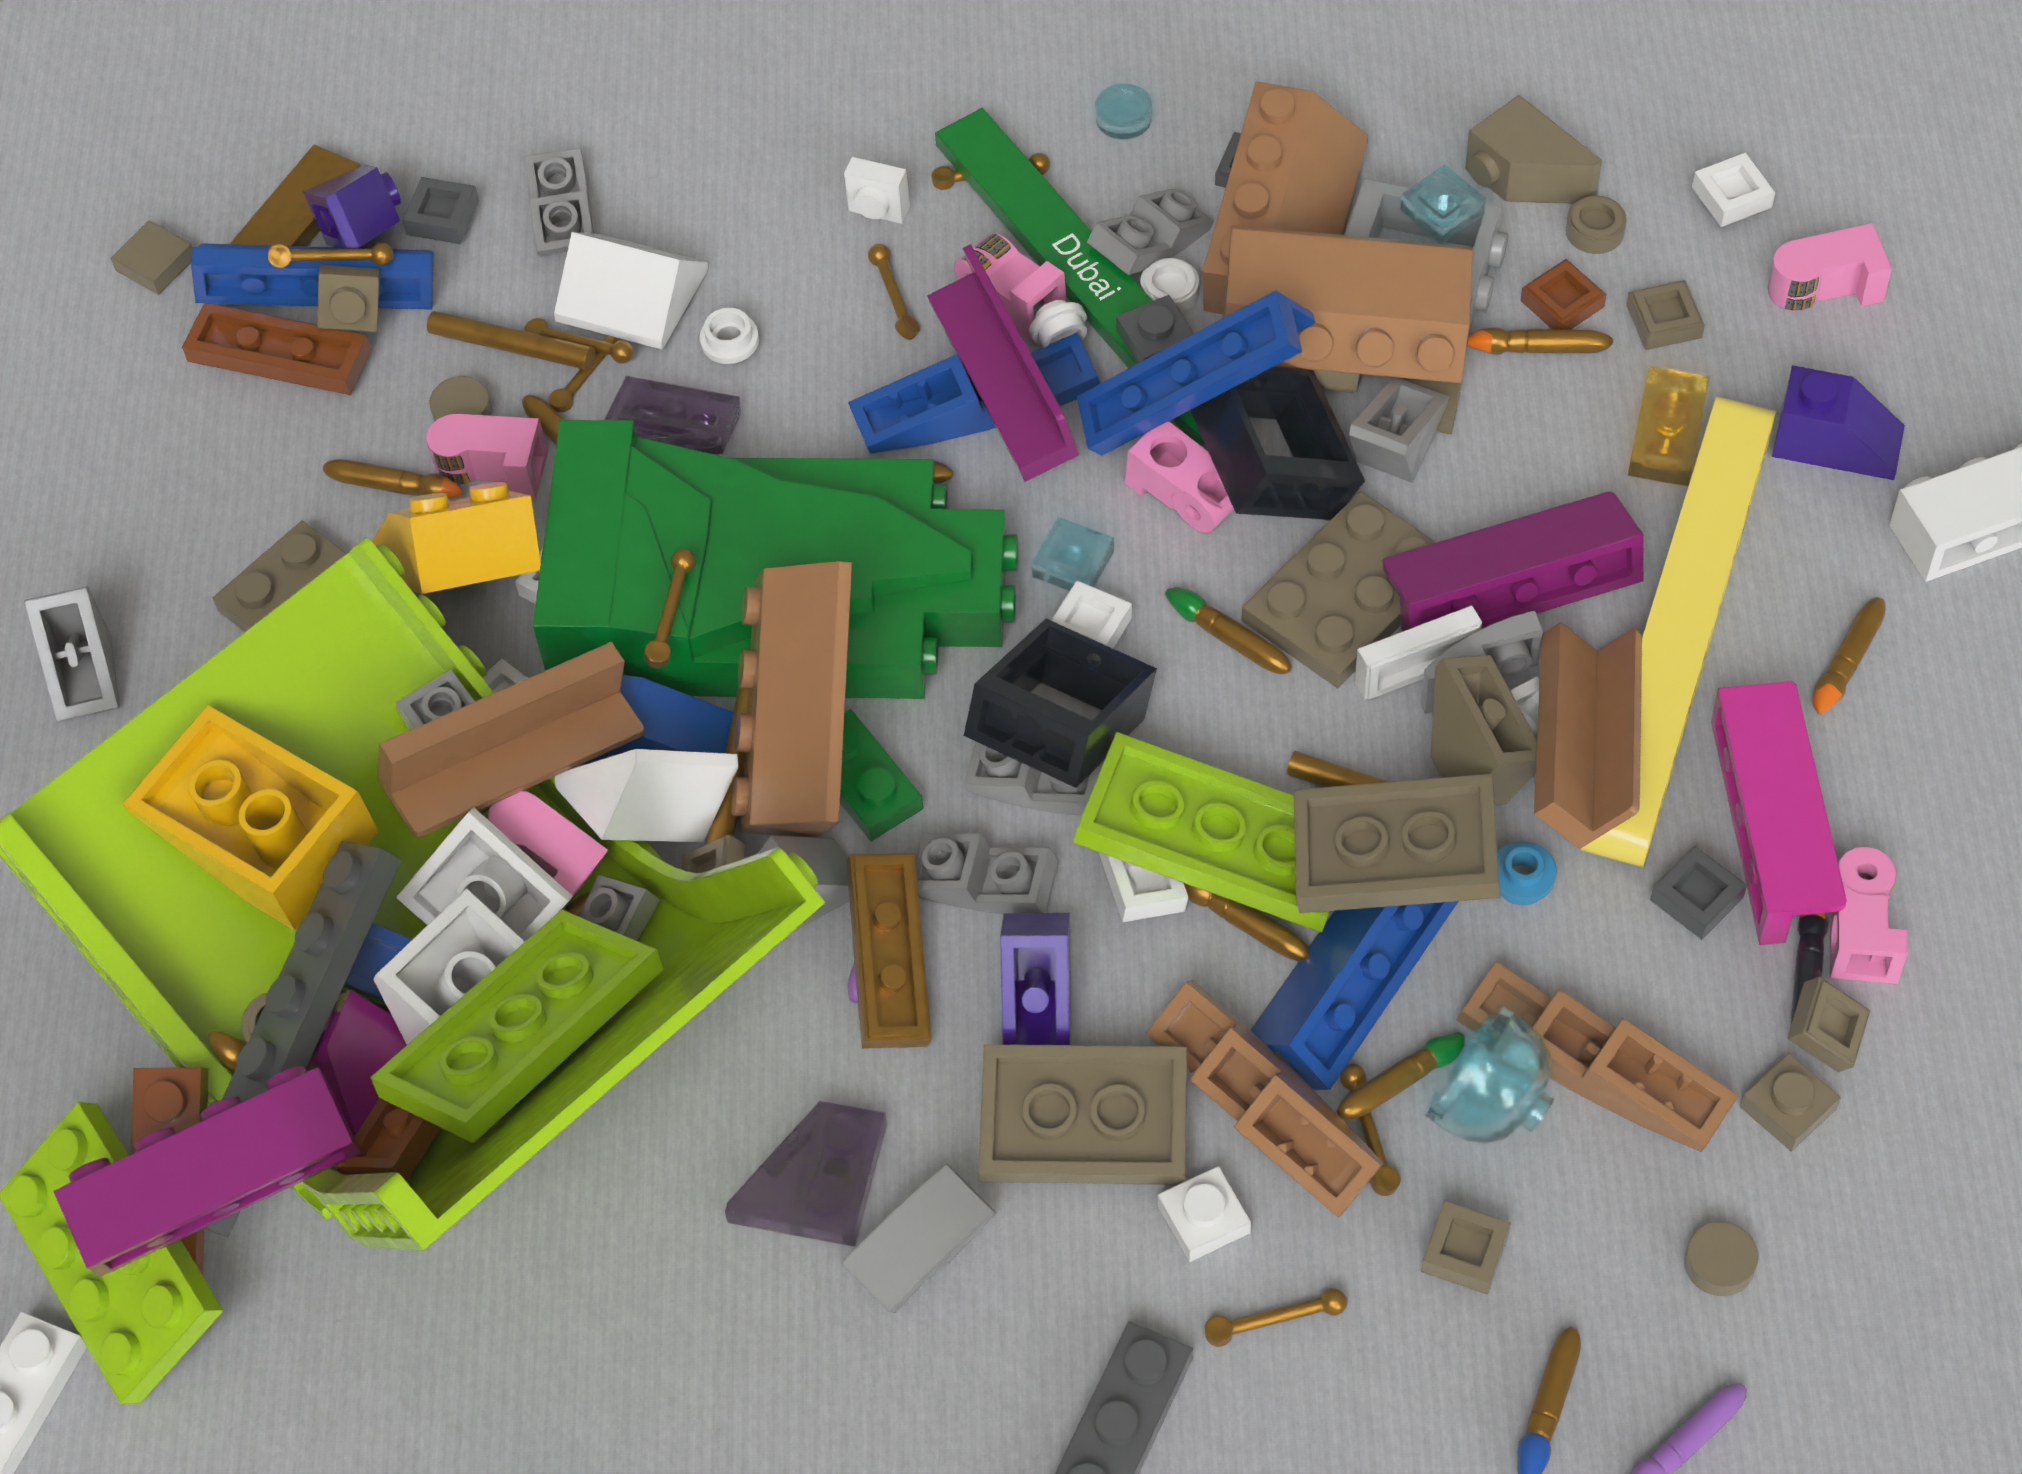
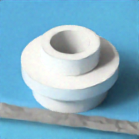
[1029,300,1087,348]
[700,308,759,364]

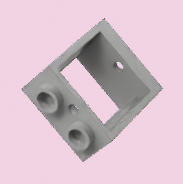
[1345,178,1508,333]

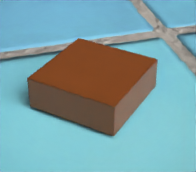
[1521,259,1606,330]

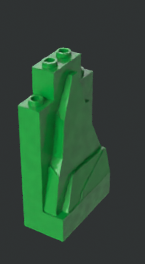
[533,420,1018,699]

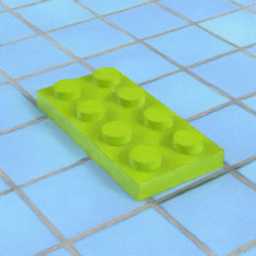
[1073,732,1330,933]
[370,910,664,1143]
[0,1102,224,1404]

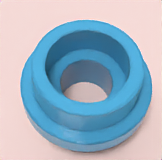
[1498,841,1557,905]

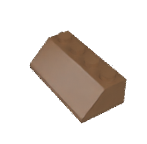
[1202,81,1368,314]
[1222,225,1473,383]
[731,561,852,838]

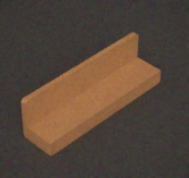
[1534,622,1642,849]
[377,642,644,837]

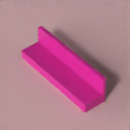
[1711,681,1847,945]

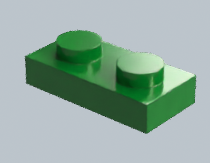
[840,709,924,841]

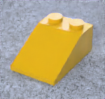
[372,482,541,594]
[123,705,379,932]

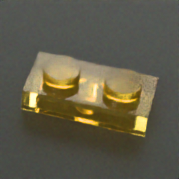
[1628,366,1710,486]

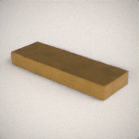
[230,145,361,246]
[846,853,931,1049]

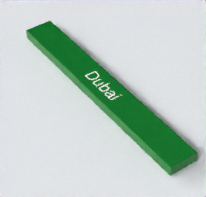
[935,107,1205,446]

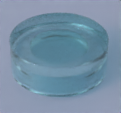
[1095,84,1152,140]

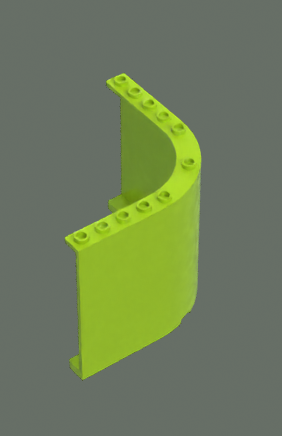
[0,537,826,1251]

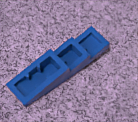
[848,333,1100,454]

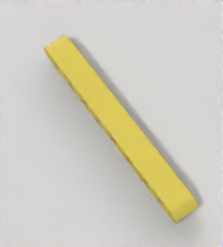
[1579,396,1777,868]

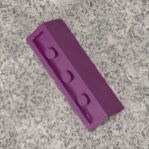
[927,244,1079,482]
[1382,492,1644,632]

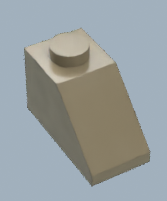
[1465,95,1602,204]
[1430,655,1537,805]

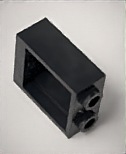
[1190,366,1365,520]
[963,618,1157,788]

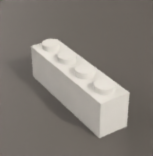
[1889,443,2022,582]

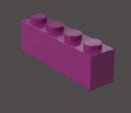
[53,1066,361,1277]

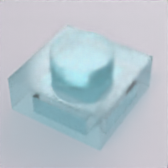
[1400,164,1486,244]
[1031,517,1114,591]

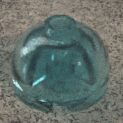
[1424,1004,1554,1144]

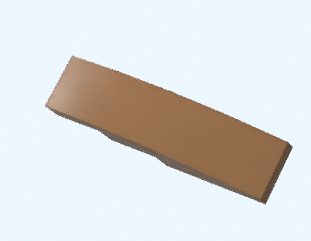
[1456,961,1738,1152]
[1146,980,1384,1218]

